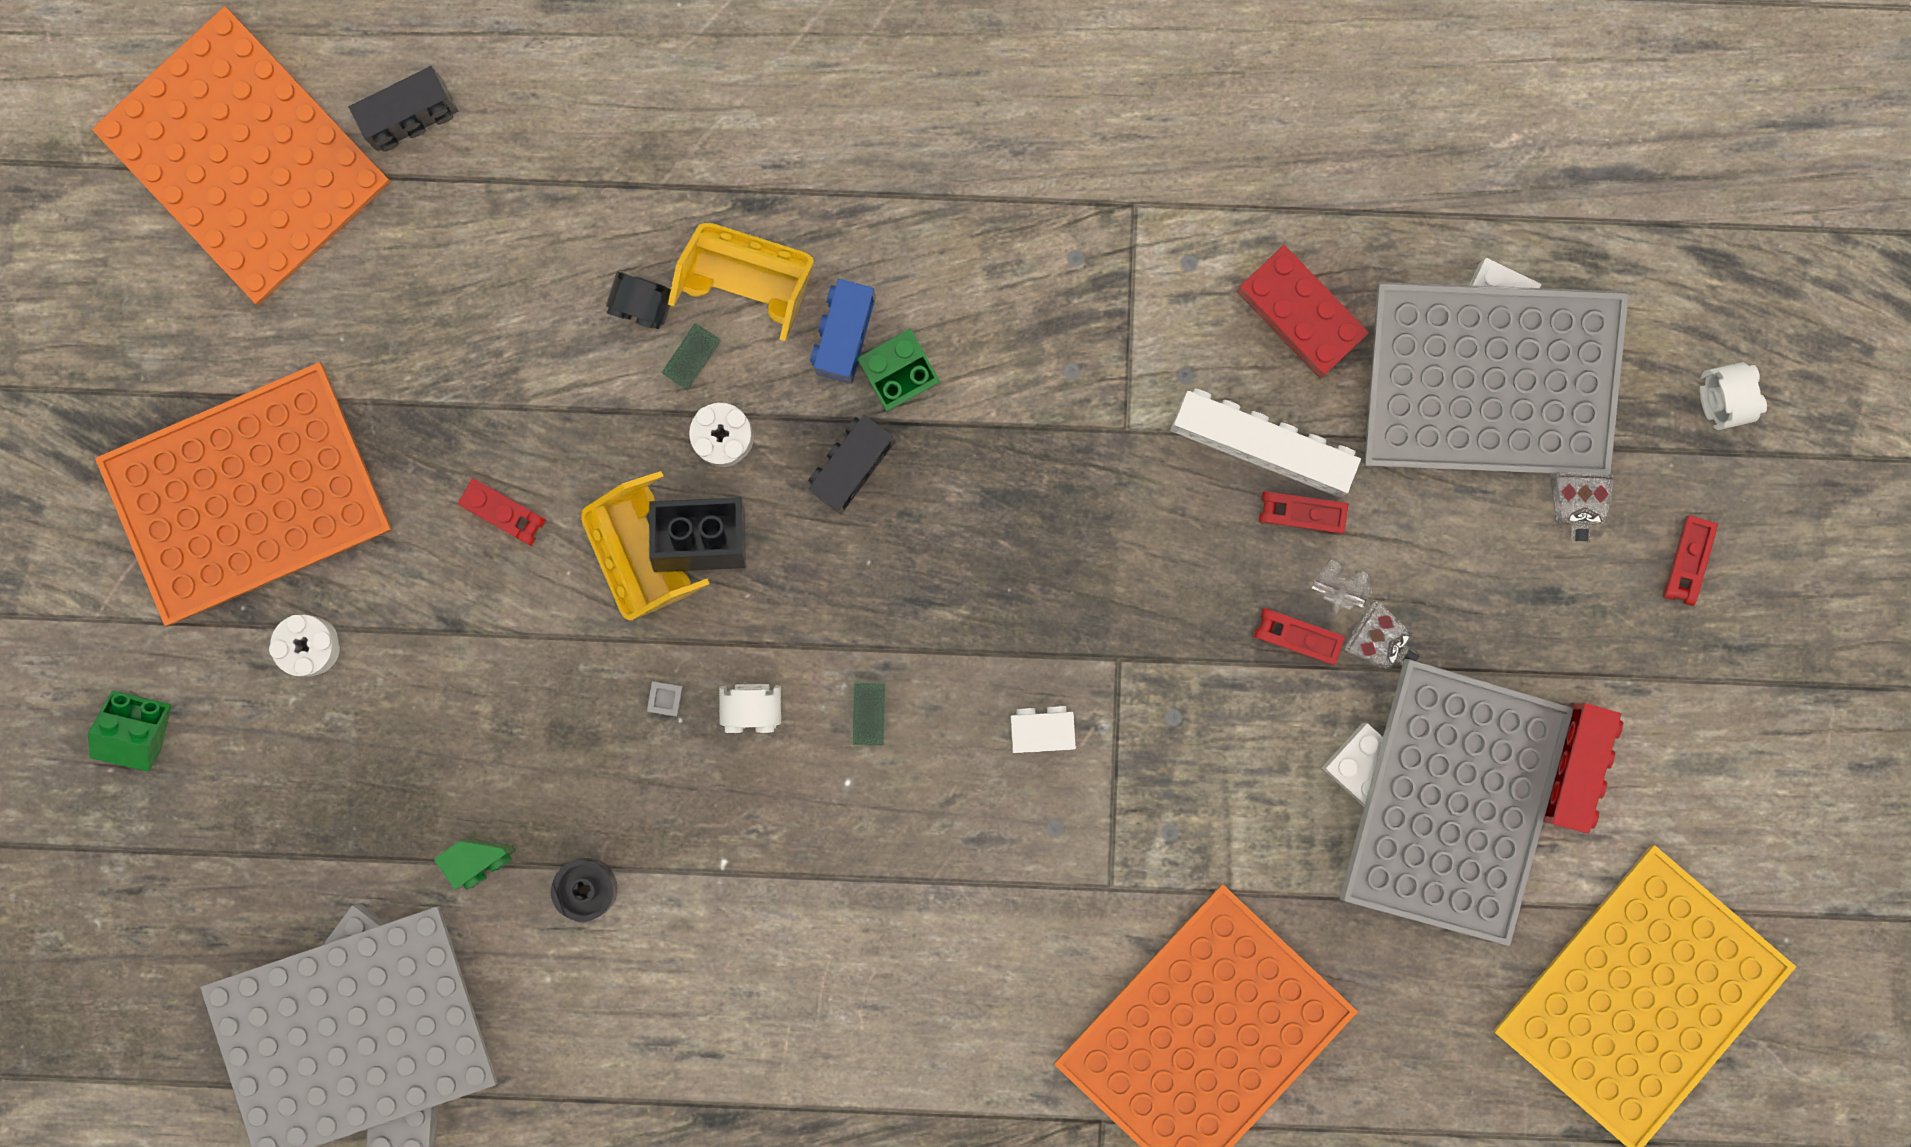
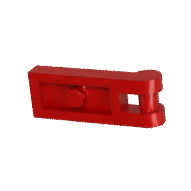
[457,478,546,546]
[1259,491,1349,534]
[1663,515,1718,606]
[1253,608,1345,666]

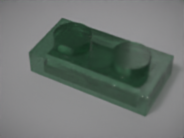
[661,323,721,391]
[853,683,885,745]

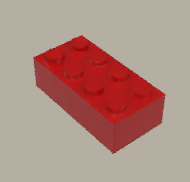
[1236,245,1369,379]
[1543,703,1623,834]

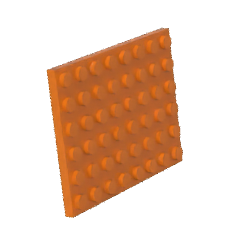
[92,6,391,306]
[95,362,392,627]
[1054,884,1358,1147]

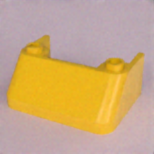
[668,223,814,341]
[581,471,710,620]

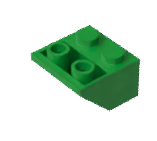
[857,328,940,412]
[88,690,171,772]
[434,838,516,890]

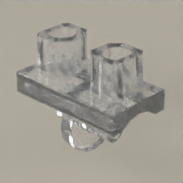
[1312,560,1373,614]

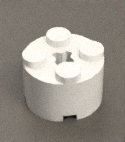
[1700,362,1767,430]
[689,403,754,467]
[269,615,340,677]
[719,684,781,733]

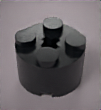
[606,271,671,329]
[551,858,617,922]

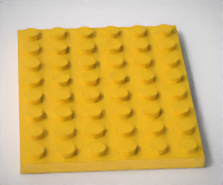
[1493,845,1796,1147]

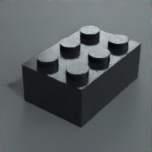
[348,66,459,152]
[808,414,895,515]
[649,497,746,572]

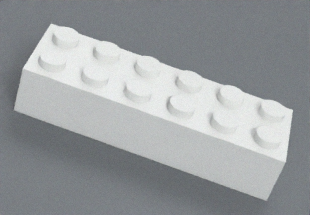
[1170,388,1361,498]

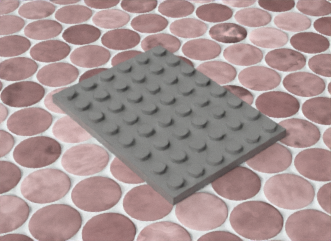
[1364,282,1629,475]
[1339,659,1574,946]
[200,906,498,1147]

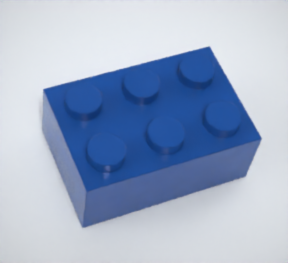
[810,278,876,384]

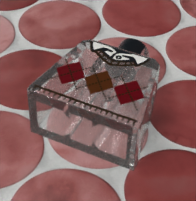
[1550,472,1615,542]
[1341,600,1420,670]

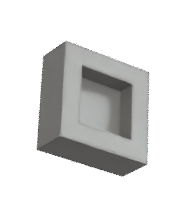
[647,681,683,717]

